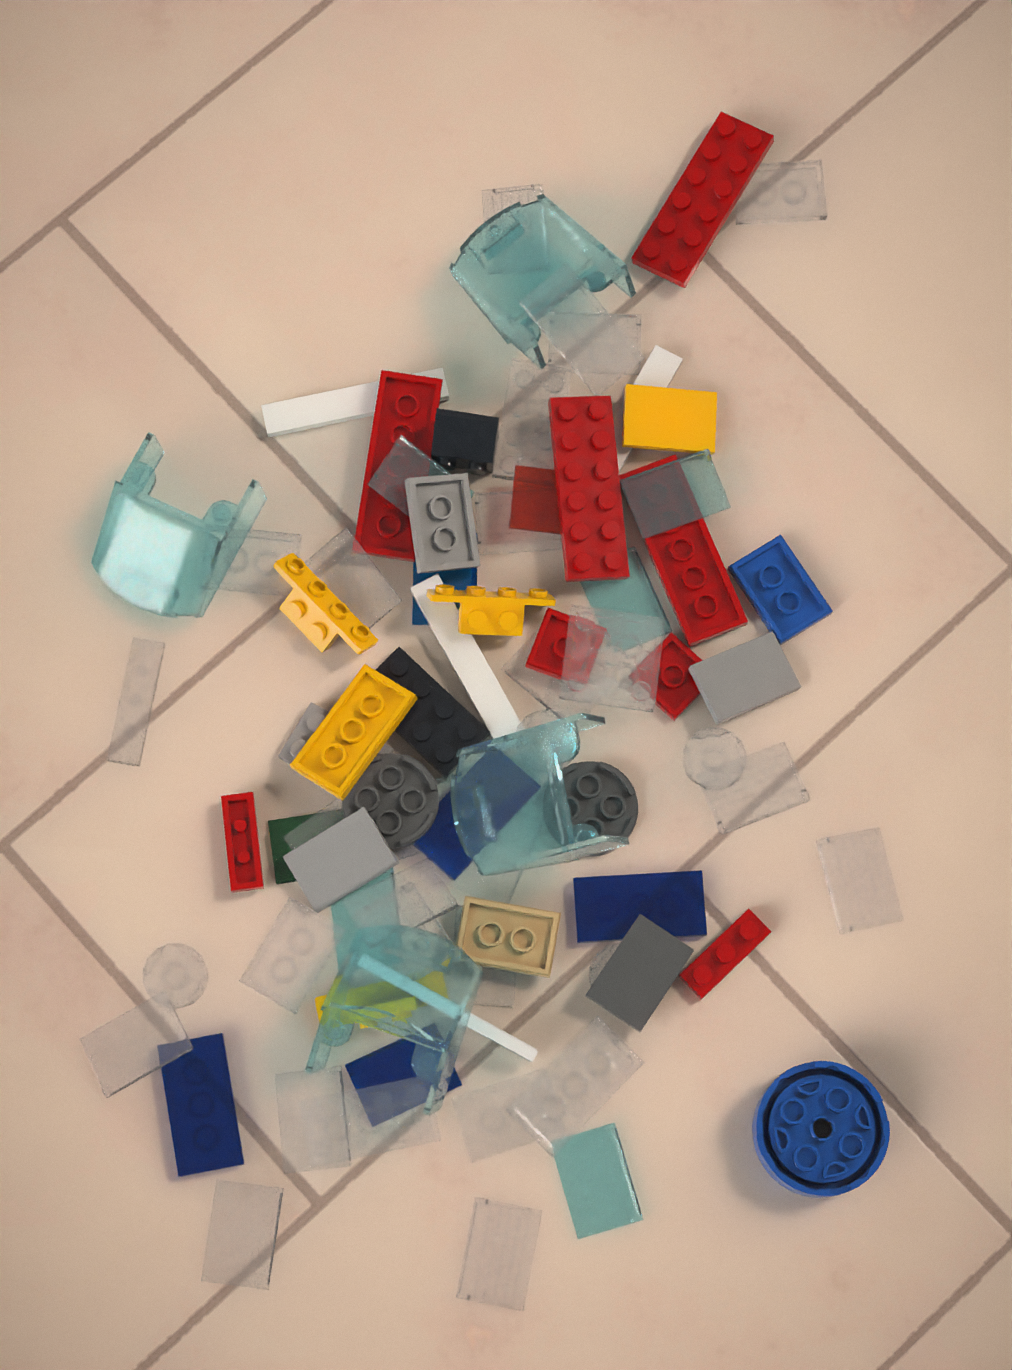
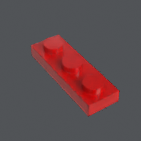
[221,792,264,893]
[678,909,772,1000]

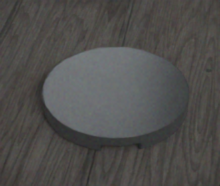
[342,753,439,849]
[542,761,638,857]

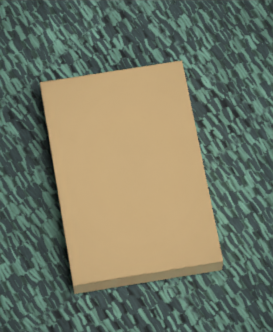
[453,896,561,978]

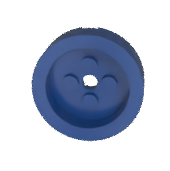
[752,1061,890,1198]

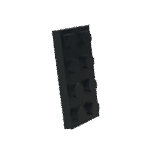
[376,647,490,779]

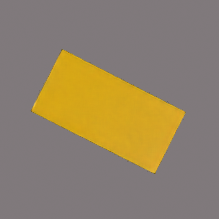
[290,664,418,801]

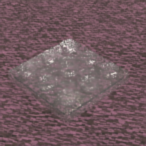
[558,604,665,713]

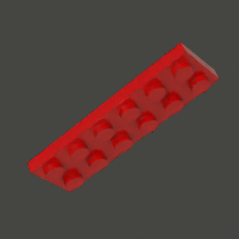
[631,111,774,288]
[353,370,443,562]
[548,396,630,582]
[619,454,748,647]

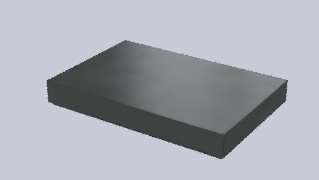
[585,914,694,1033]

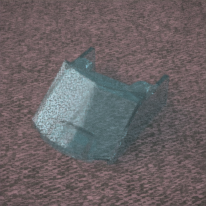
[449,194,636,370]
[91,432,267,618]
[451,713,629,876]
[305,924,484,1116]

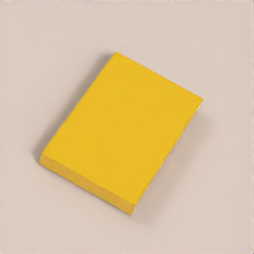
[622,384,717,455]

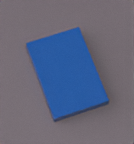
[728,535,833,645]

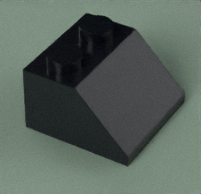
[431,408,499,475]

